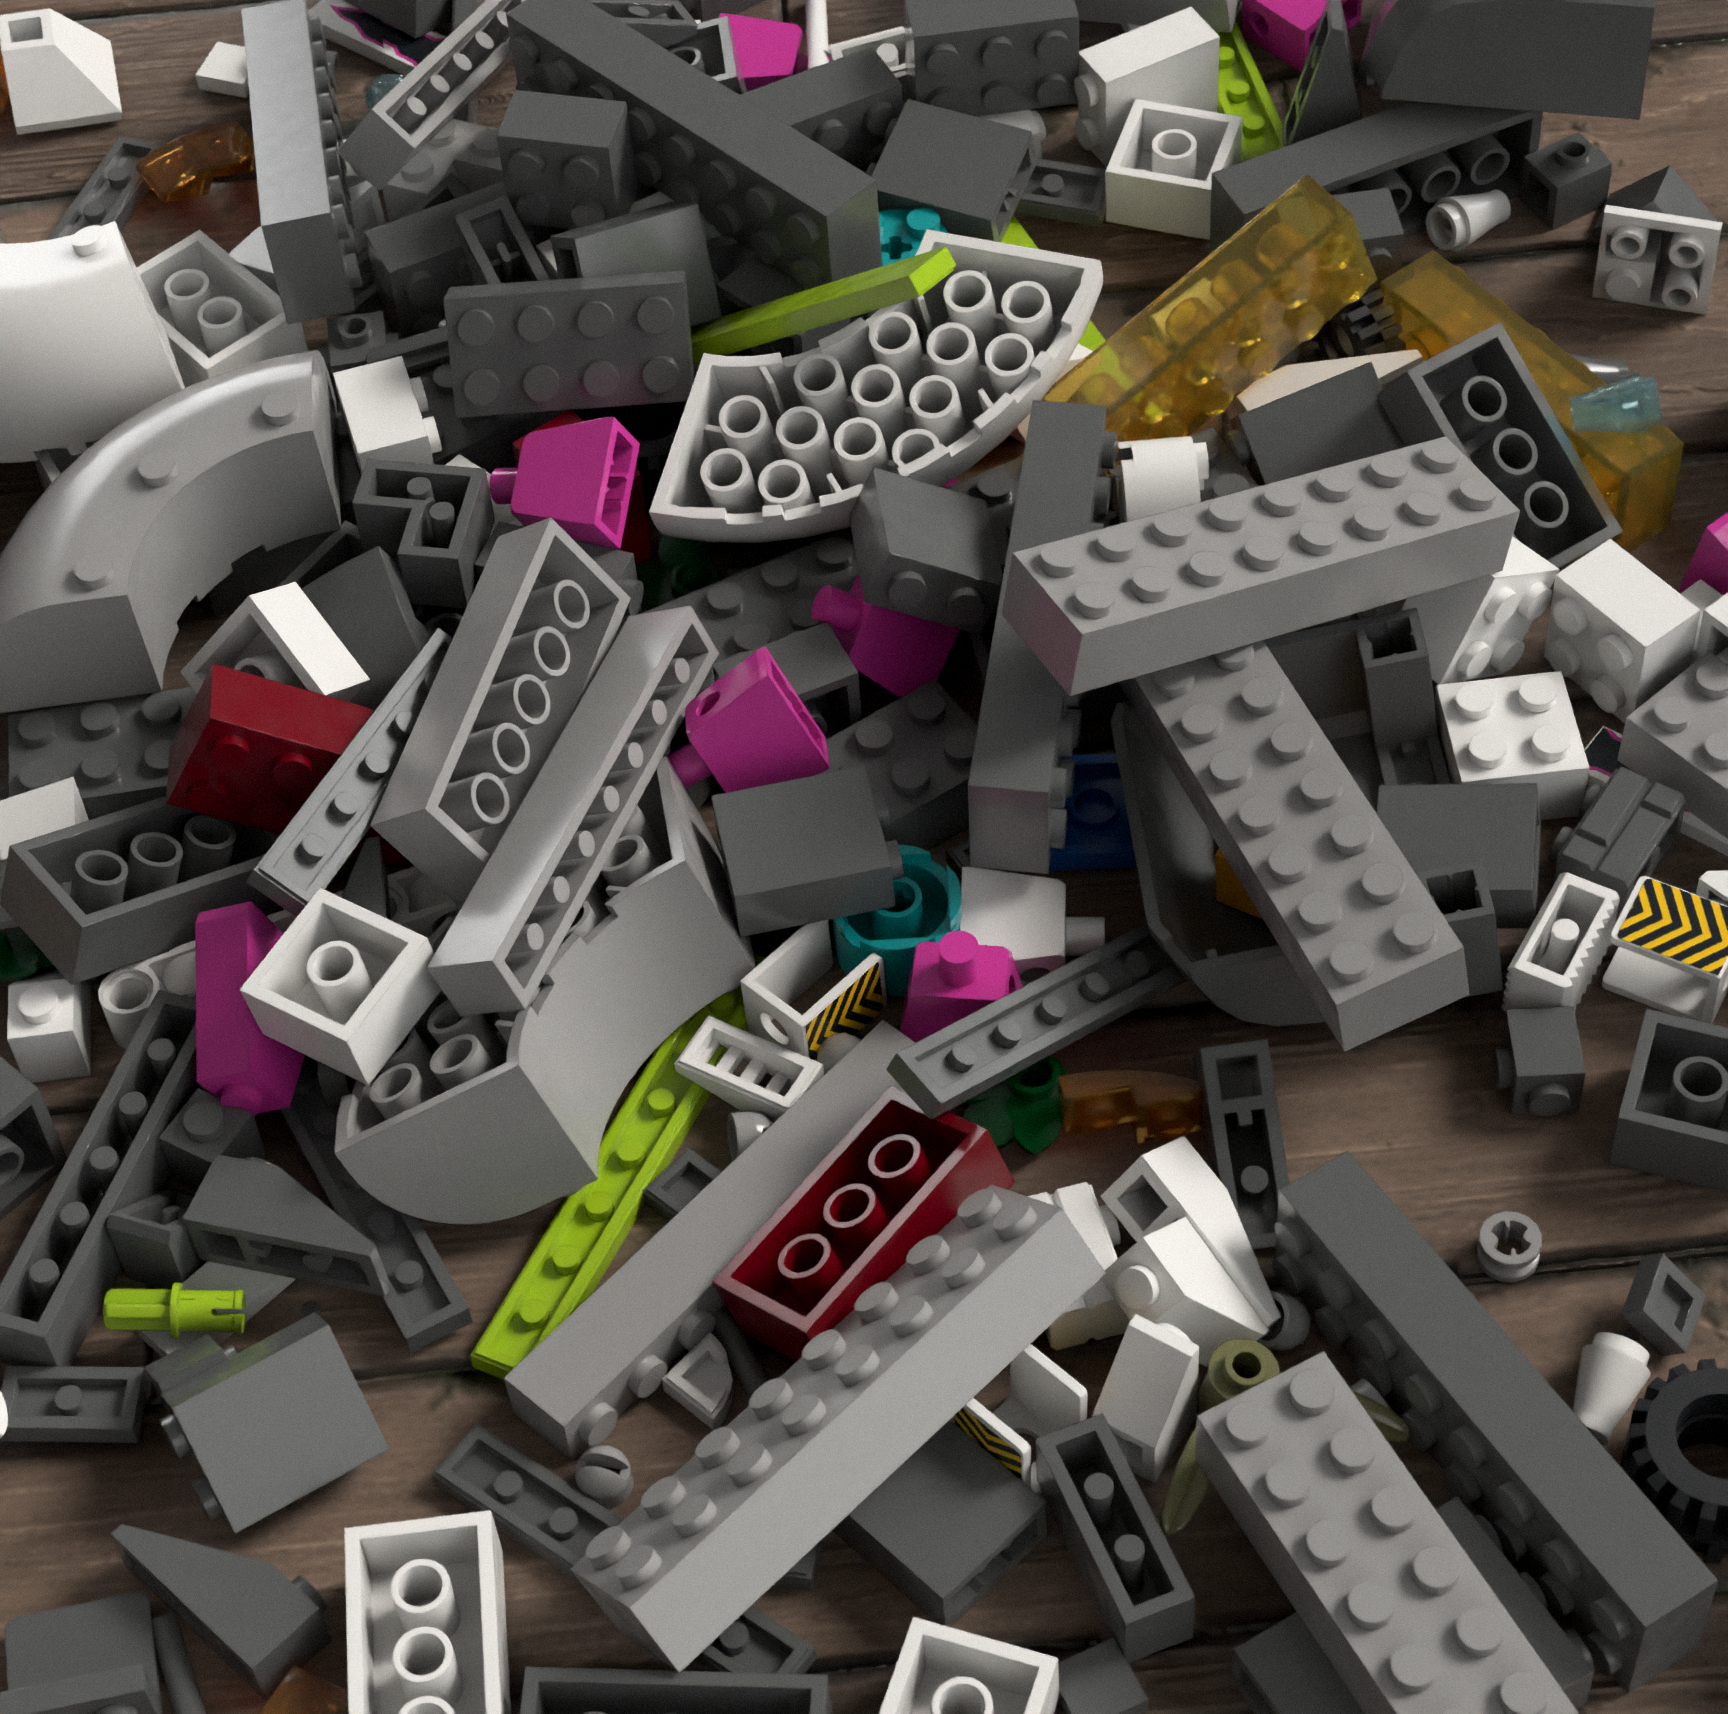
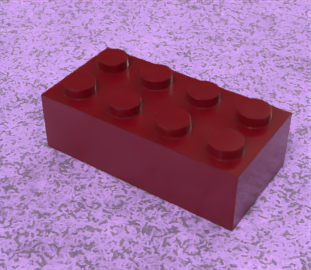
[166,663,411,869]
[712,1085,1015,1362]

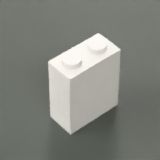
[1074,7,1220,167]

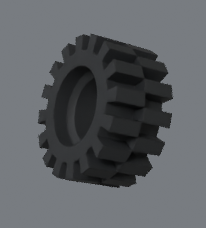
[1308,279,1407,360]

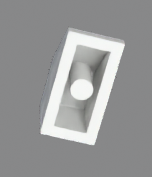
[7,968,92,1083]
[1100,1217,1270,1367]

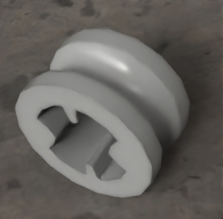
[1477,1211,1542,1283]

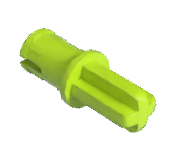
[103,1282,246,1338]

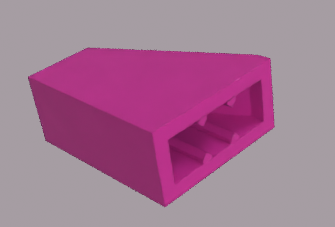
[195,901,305,1116]

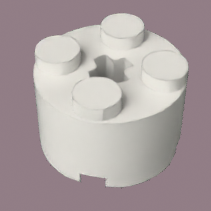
[1115,436,1209,524]

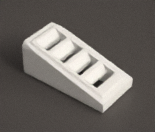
[674,1015,824,1123]

